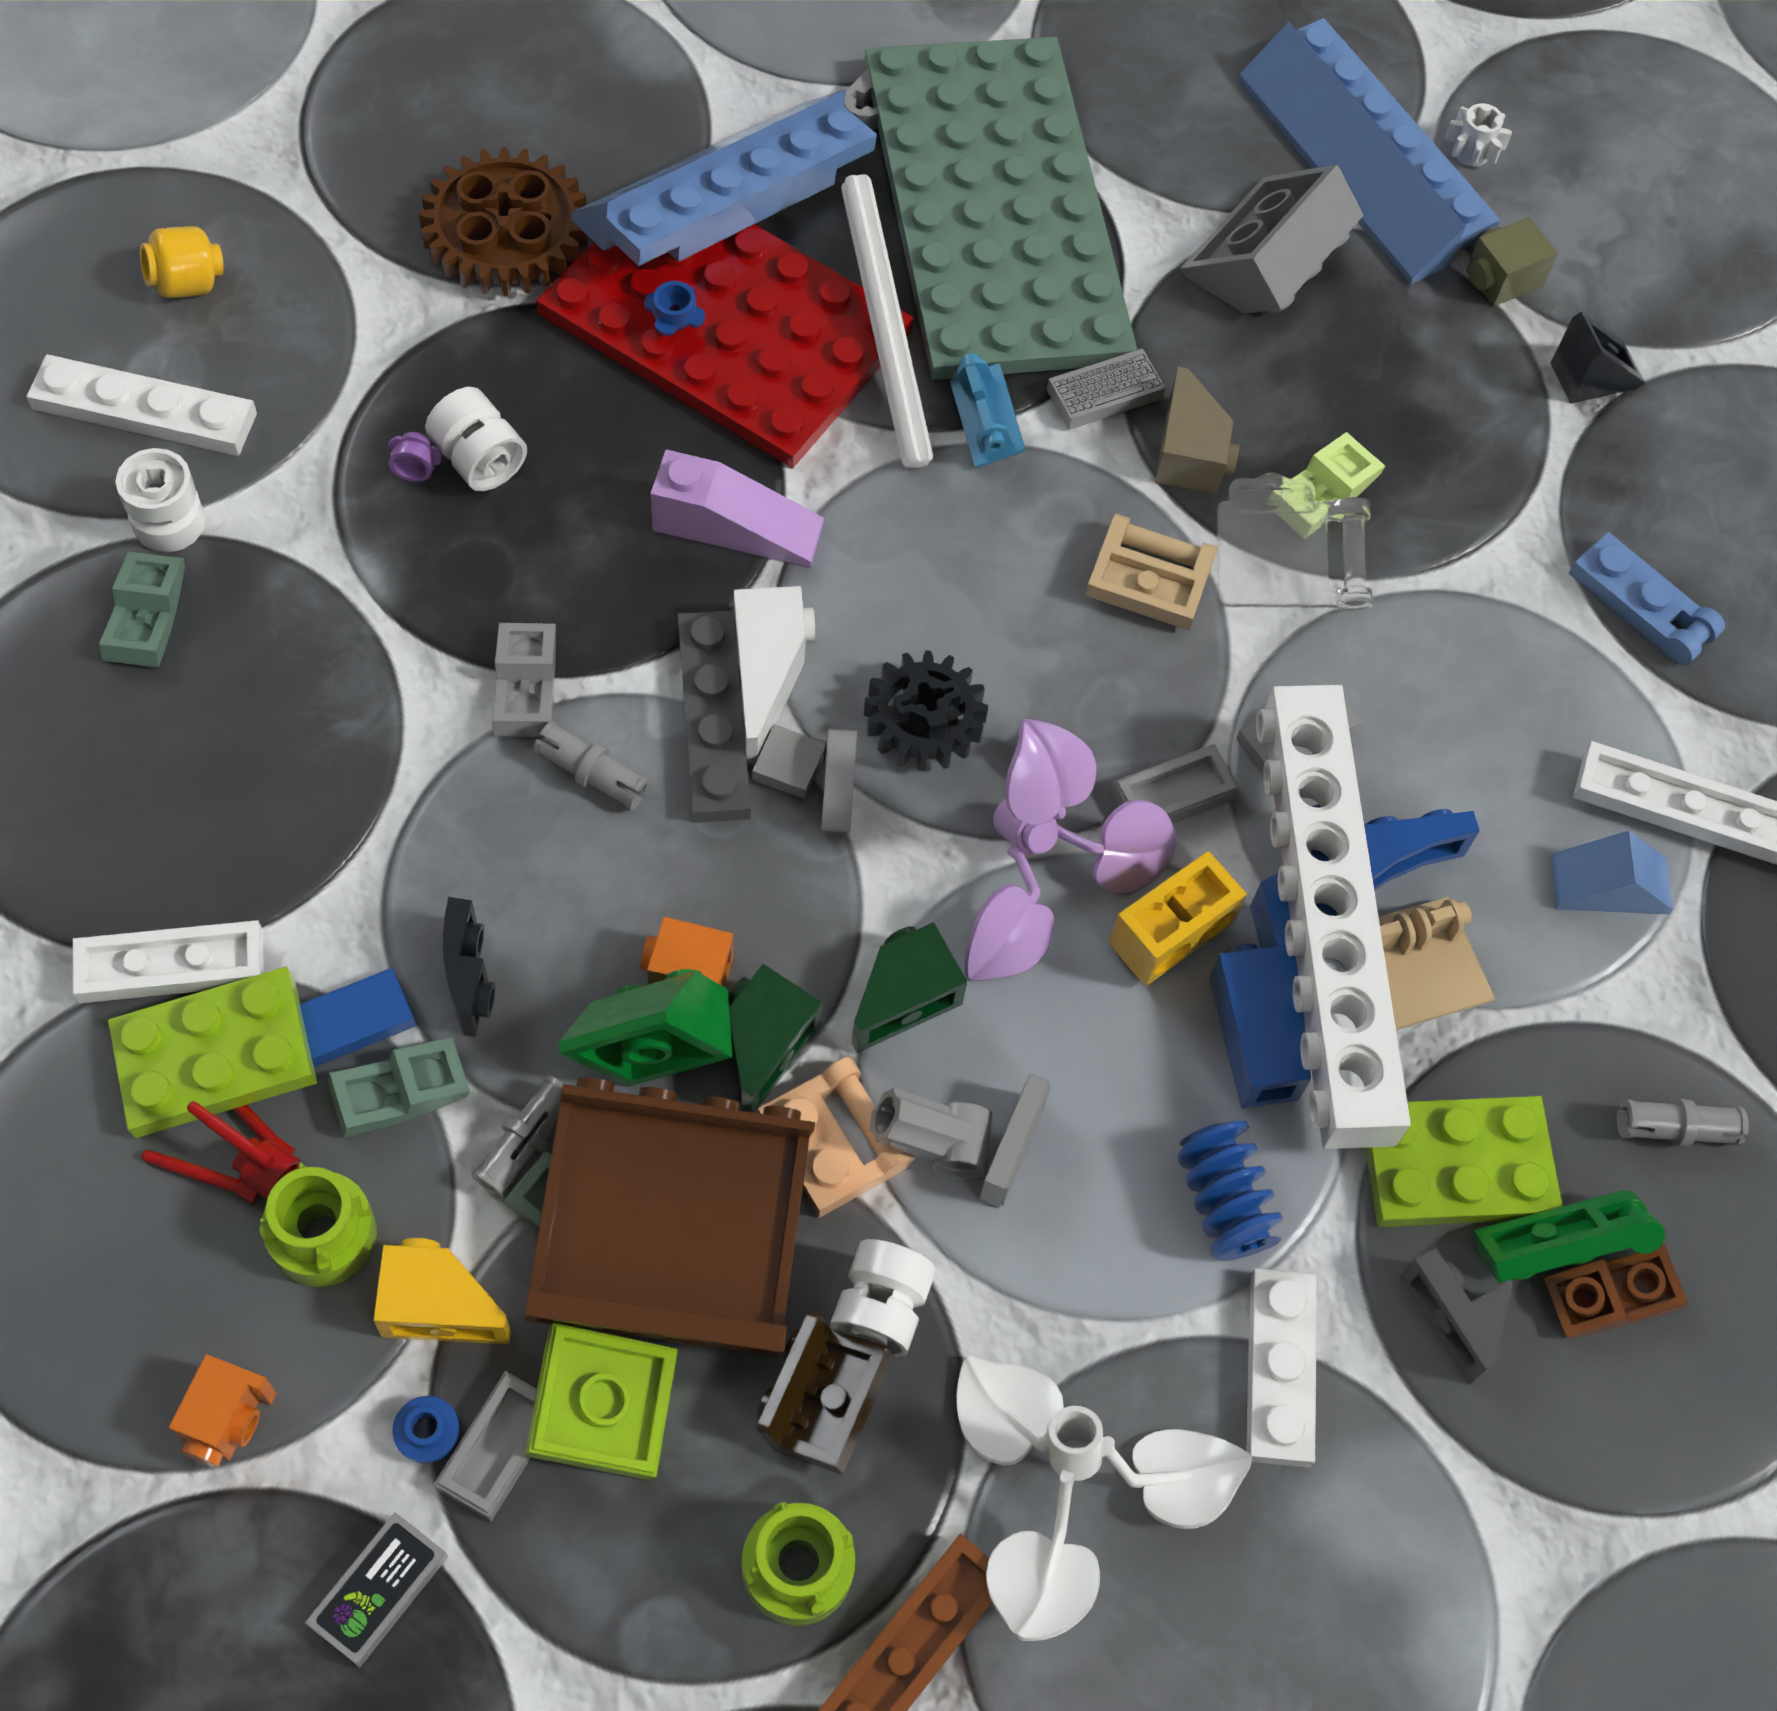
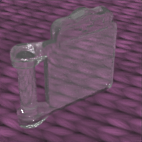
[1217,472,1373,610]

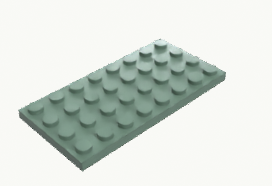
[864,37,1138,380]

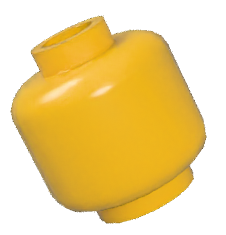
[140,226,224,299]

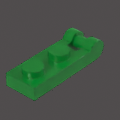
[1473,1190,1666,1283]

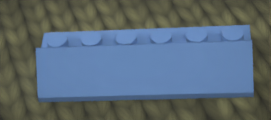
[1238,18,1501,285]
[571,90,877,266]

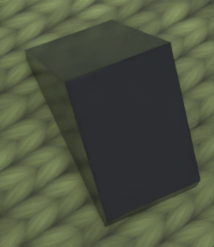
[1550,311,1645,404]

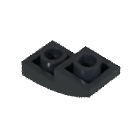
[443,897,496,1037]

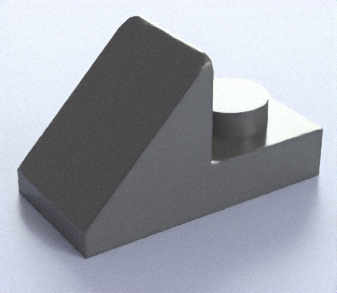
[1400,1248,1512,1385]

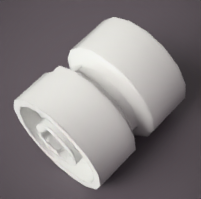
[425,387,527,491]
[115,448,206,553]
[830,1239,937,1357]

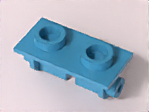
[950,353,1026,469]

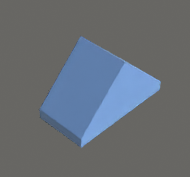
[1551,830,1673,914]

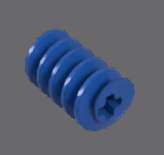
[1177,1120,1283,1261]

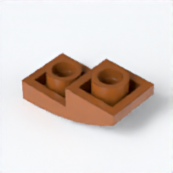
[1544,1244,1688,1339]

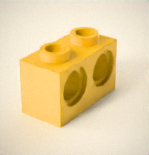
[1108,851,1247,987]

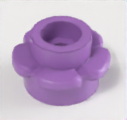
[387,432,441,482]

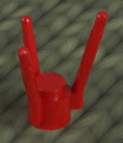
[141,1101,301,1205]

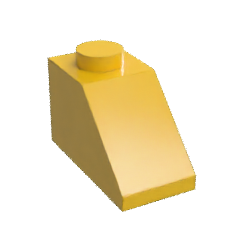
[373,1238,511,1344]

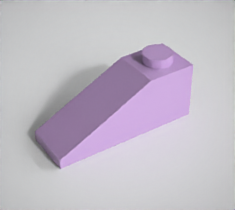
[650,450,824,568]

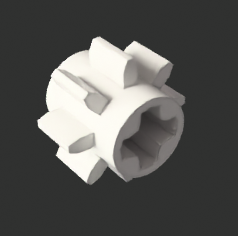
[1445,103,1512,167]

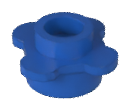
[644,281,705,336]

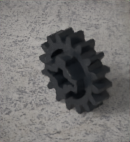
[864,650,988,771]

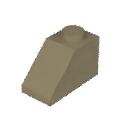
[1155,366,1240,495]

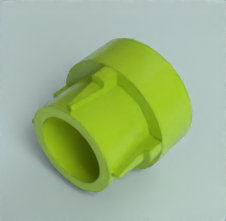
[259,1163,377,1287]
[742,1502,856,1626]

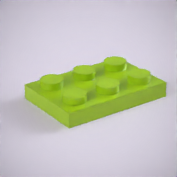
[108,966,317,1138]
[1365,1096,1563,1228]

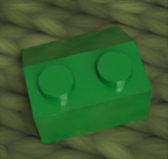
[559,969,732,1087]

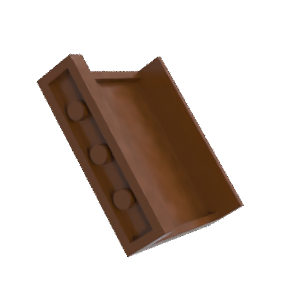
[524,1077,815,1357]

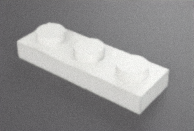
[73,920,264,1004]
[1246,1268,1317,1468]

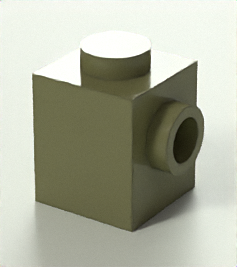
[1466,217,1558,307]

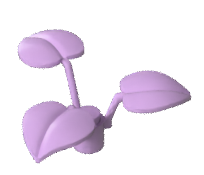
[964,719,1177,981]

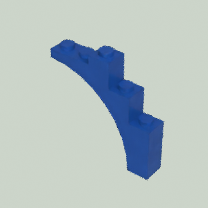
[1209,804,1480,1109]

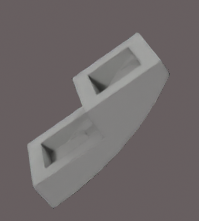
[492,623,556,737]

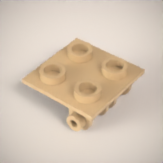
[1379,897,1495,1030]

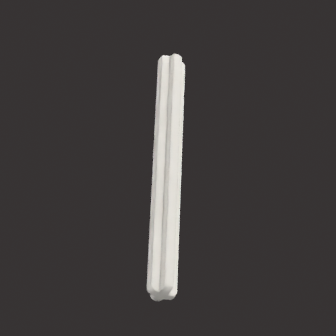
[841,174,933,469]

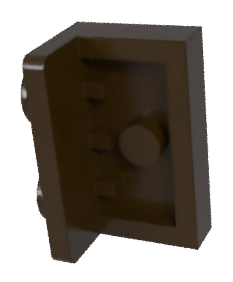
[757,1312,894,1475]

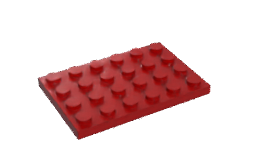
[536,224,914,469]

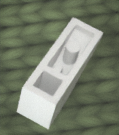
[734,586,815,765]

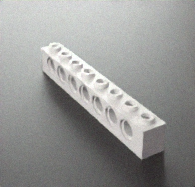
[1256,685,1411,1149]

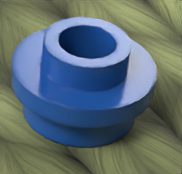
[392,1396,460,1464]

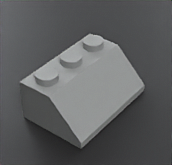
[1180,164,1364,314]

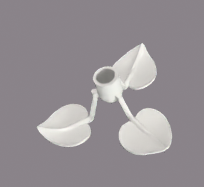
[956,1355,1252,1641]

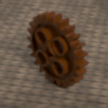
[419,147,588,296]

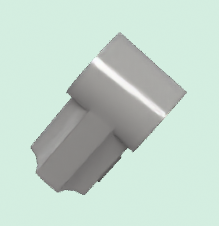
[870,1088,992,1180]

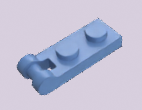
[1568,532,1725,665]

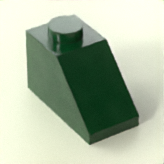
[852,922,967,1053]
[728,964,823,1113]

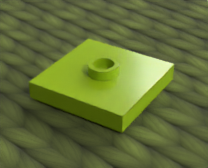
[524,1323,678,1481]

